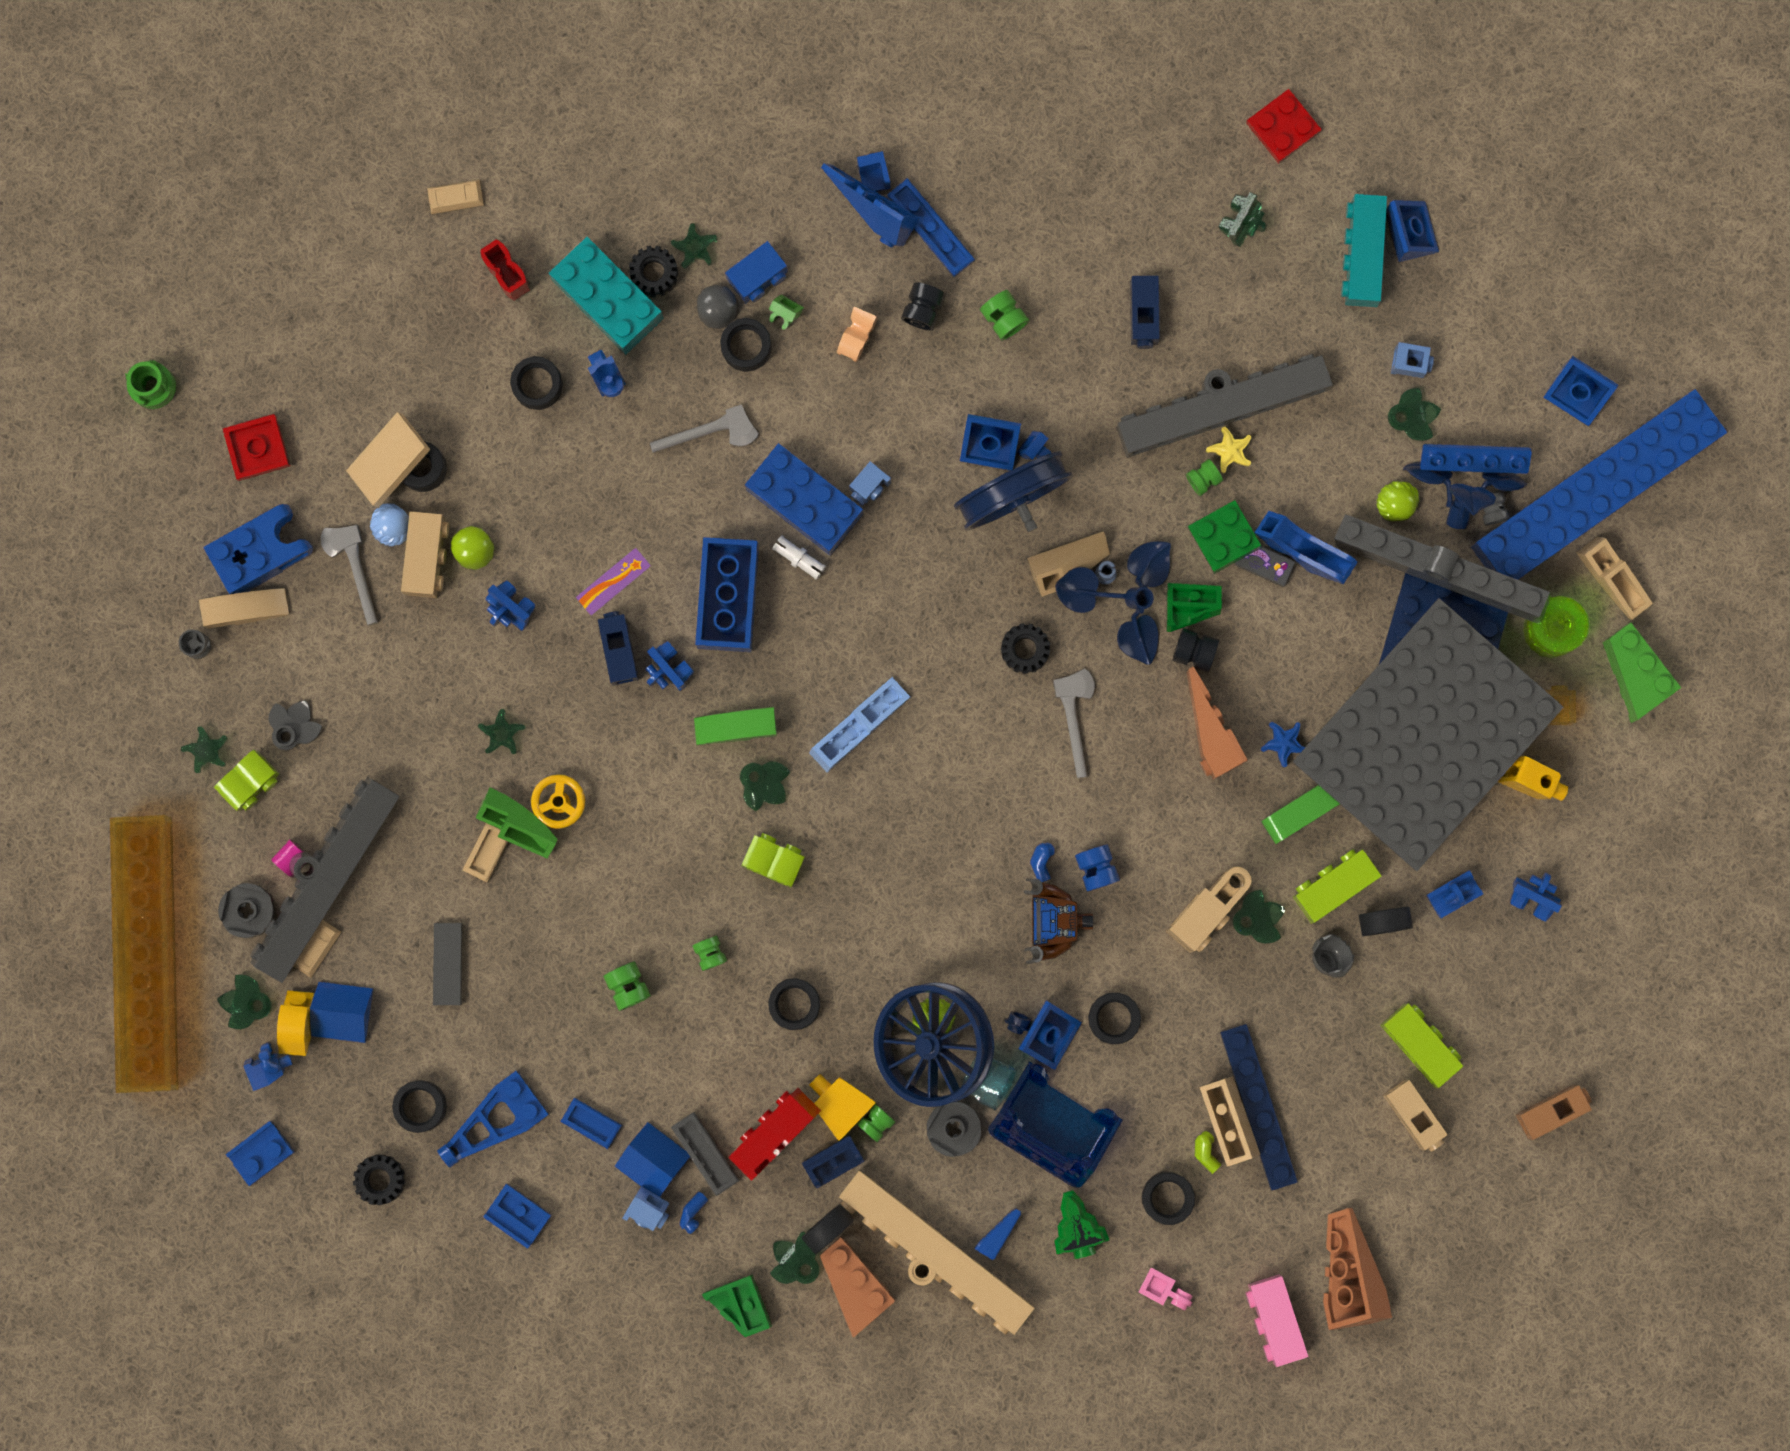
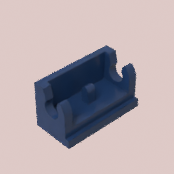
[802,1135,865,1189]

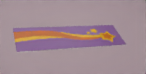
[576,548,651,615]

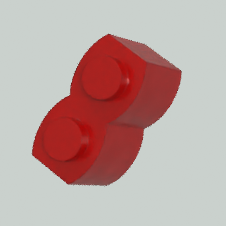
[480,239,530,301]

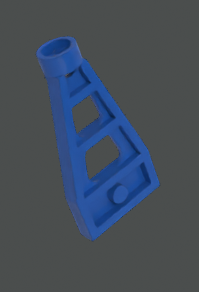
[437,1070,549,1168]

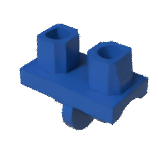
[588,350,626,397]
[485,580,535,631]
[646,642,694,691]
[1426,870,1483,919]
[1510,873,1562,922]

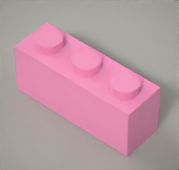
[1245,1274,1308,1367]

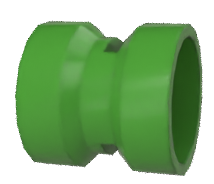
[1186,459,1223,496]
[692,936,727,971]
[857,1104,895,1143]

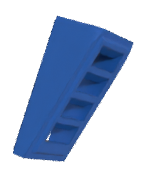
[974,1208,1021,1260]

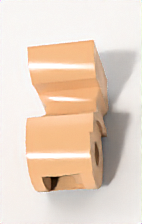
[837,307,878,362]

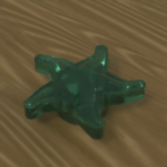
[671,223,717,269]
[478,709,526,754]
[181,726,228,774]

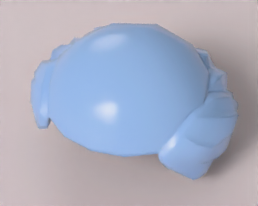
[370,503,409,546]

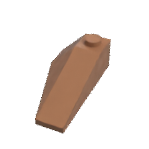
[1187,667,1247,780]
[1323,1208,1392,1330]

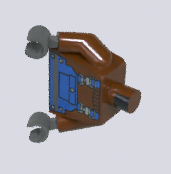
[1024,878,1093,964]

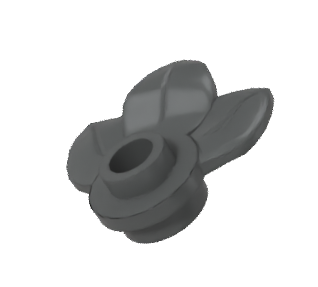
[269,700,322,750]

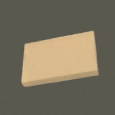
[346,412,430,508]

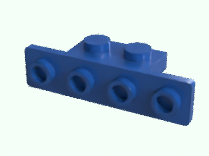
[1420,444,1532,474]

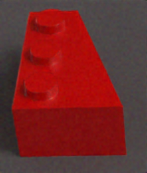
[728,1088,821,1181]

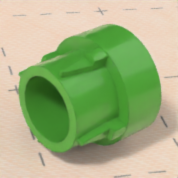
[125,360,176,409]

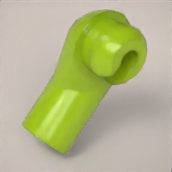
[1194,1131,1222,1174]

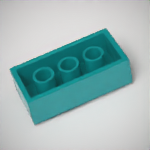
[549,237,664,355]

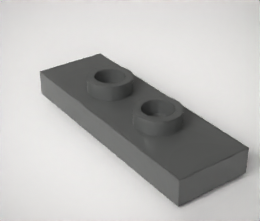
[671,1112,740,1196]

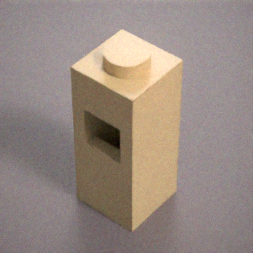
[1383,1080,1448,1152]

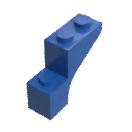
[1254,511,1358,584]

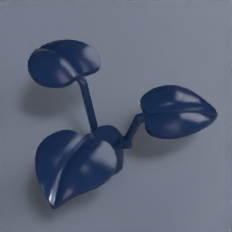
[1403,462,1528,529]
[1055,541,1171,665]

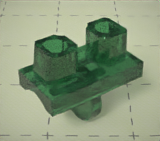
[1219,192,1267,247]

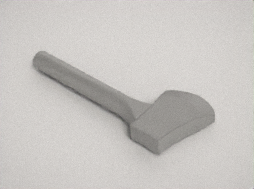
[650,404,759,453]
[321,525,378,626]
[1053,668,1095,778]

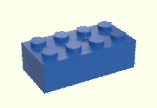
[745,443,864,556]
[695,537,759,652]

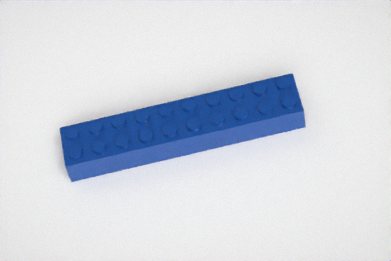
[1471,389,1727,580]

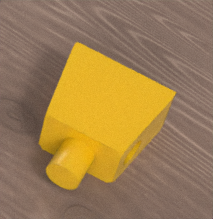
[1498,756,1568,801]
[809,1074,876,1141]

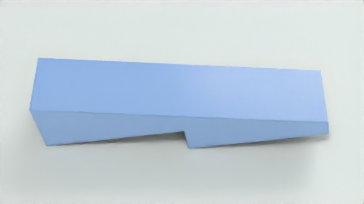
[809,677,910,773]

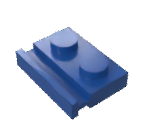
[225,1121,295,1186]
[483,1183,552,1249]

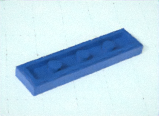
[887,178,975,277]

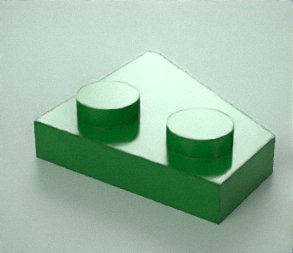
[1166,583,1222,632]
[702,1274,772,1337]

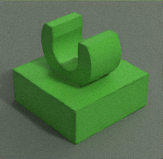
[769,294,804,330]

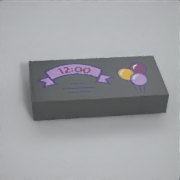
[1234,547,1295,587]

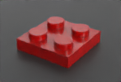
[1246,89,1322,164]
[223,414,290,481]

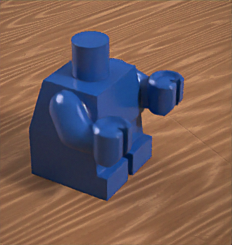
[243,1042,293,1091]

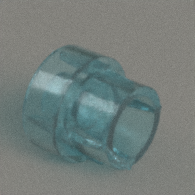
[962,1058,1017,1111]

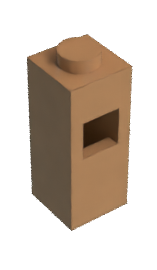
[1515,1085,1592,1140]

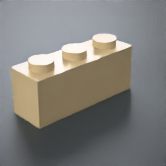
[401,512,449,598]
[1200,1076,1261,1167]

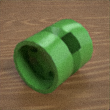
[980,290,1029,341]
[603,961,651,1011]

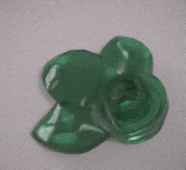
[1388,388,1441,441]
[739,761,790,811]
[1232,890,1285,944]
[217,974,272,1030]
[770,1232,820,1284]

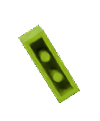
[1293,849,1382,924]
[1380,1003,1464,1088]

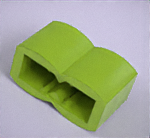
[214,750,279,811]
[741,833,805,888]

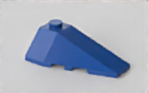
[821,163,919,248]

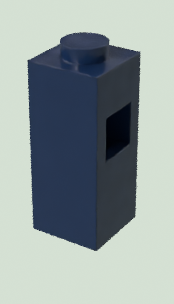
[1130,276,1160,349]
[597,611,639,686]

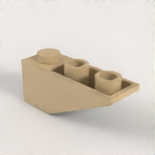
[1027,531,1110,597]

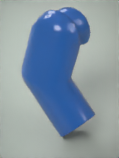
[1030,842,1055,882]
[679,1192,708,1234]

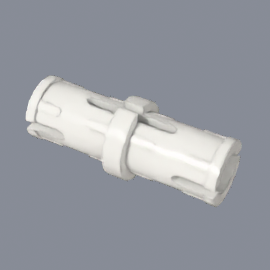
[772,535,826,580]

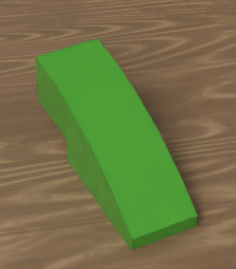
[694,707,777,745]
[476,787,558,859]

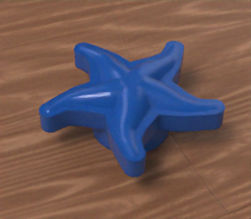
[1261,722,1305,768]

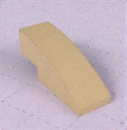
[1576,536,1653,620]
[199,588,290,629]

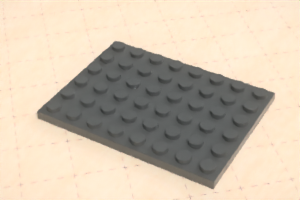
[1293,598,1564,871]

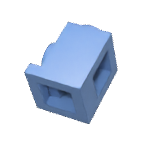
[1391,342,1434,378]
[849,461,891,506]
[622,1186,669,1231]

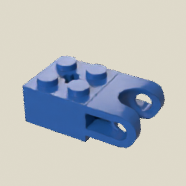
[203,504,313,594]

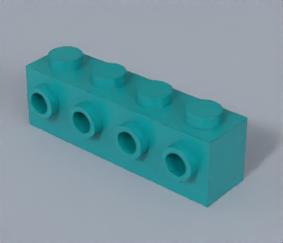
[1341,194,1387,308]

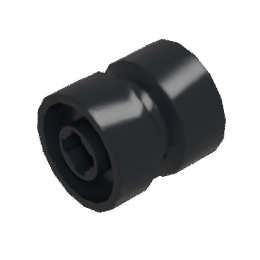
[901,282,946,331]
[1172,628,1219,673]

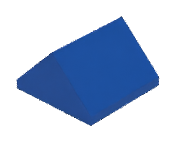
[1386,200,1439,262]
[1543,356,1618,426]
[960,414,1021,470]
[310,982,373,1043]
[1018,1001,1082,1070]
[615,1122,690,1197]

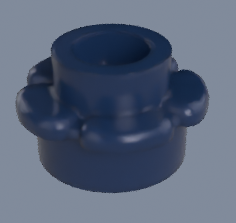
[1004,1011,1031,1034]

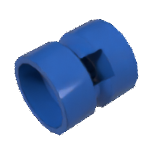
[1075,844,1120,892]

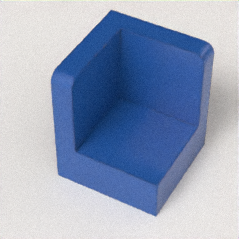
[857,151,891,192]

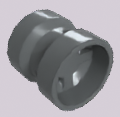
[1483,492,1511,526]
[179,629,211,659]

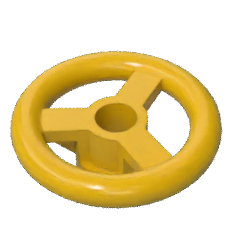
[531,774,585,829]

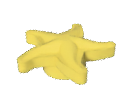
[1206,427,1251,474]

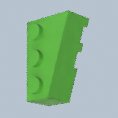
[1603,623,1681,723]

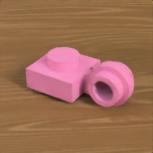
[1138,1268,1193,1311]

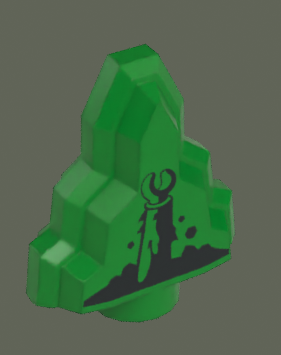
[1054,1190,1110,1259]

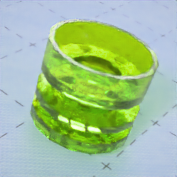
[1523,596,1589,658]

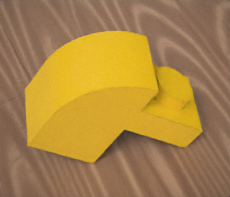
[277,990,315,1056]

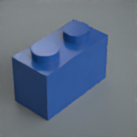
[725,241,788,304]

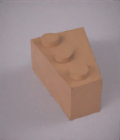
[820,1235,895,1338]

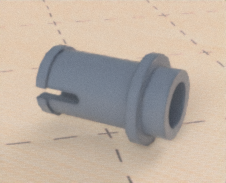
[1095,561,1116,585]

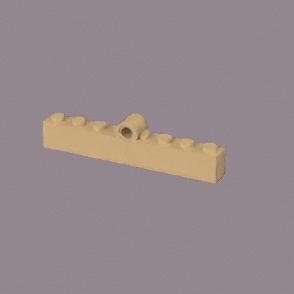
[839,1170,1034,1335]

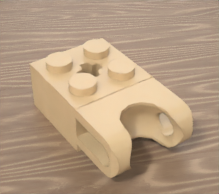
[1165,867,1252,953]

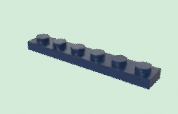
[1220,1024,1298,1191]

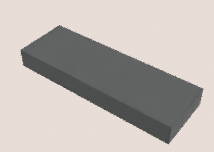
[433,923,463,1005]

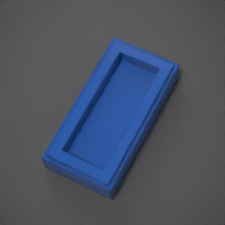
[560,1098,622,1149]

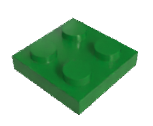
[1188,500,1262,574]

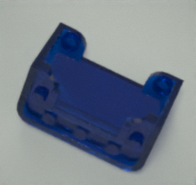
[988,1061,1123,1187]

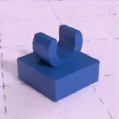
[1016,431,1052,460]

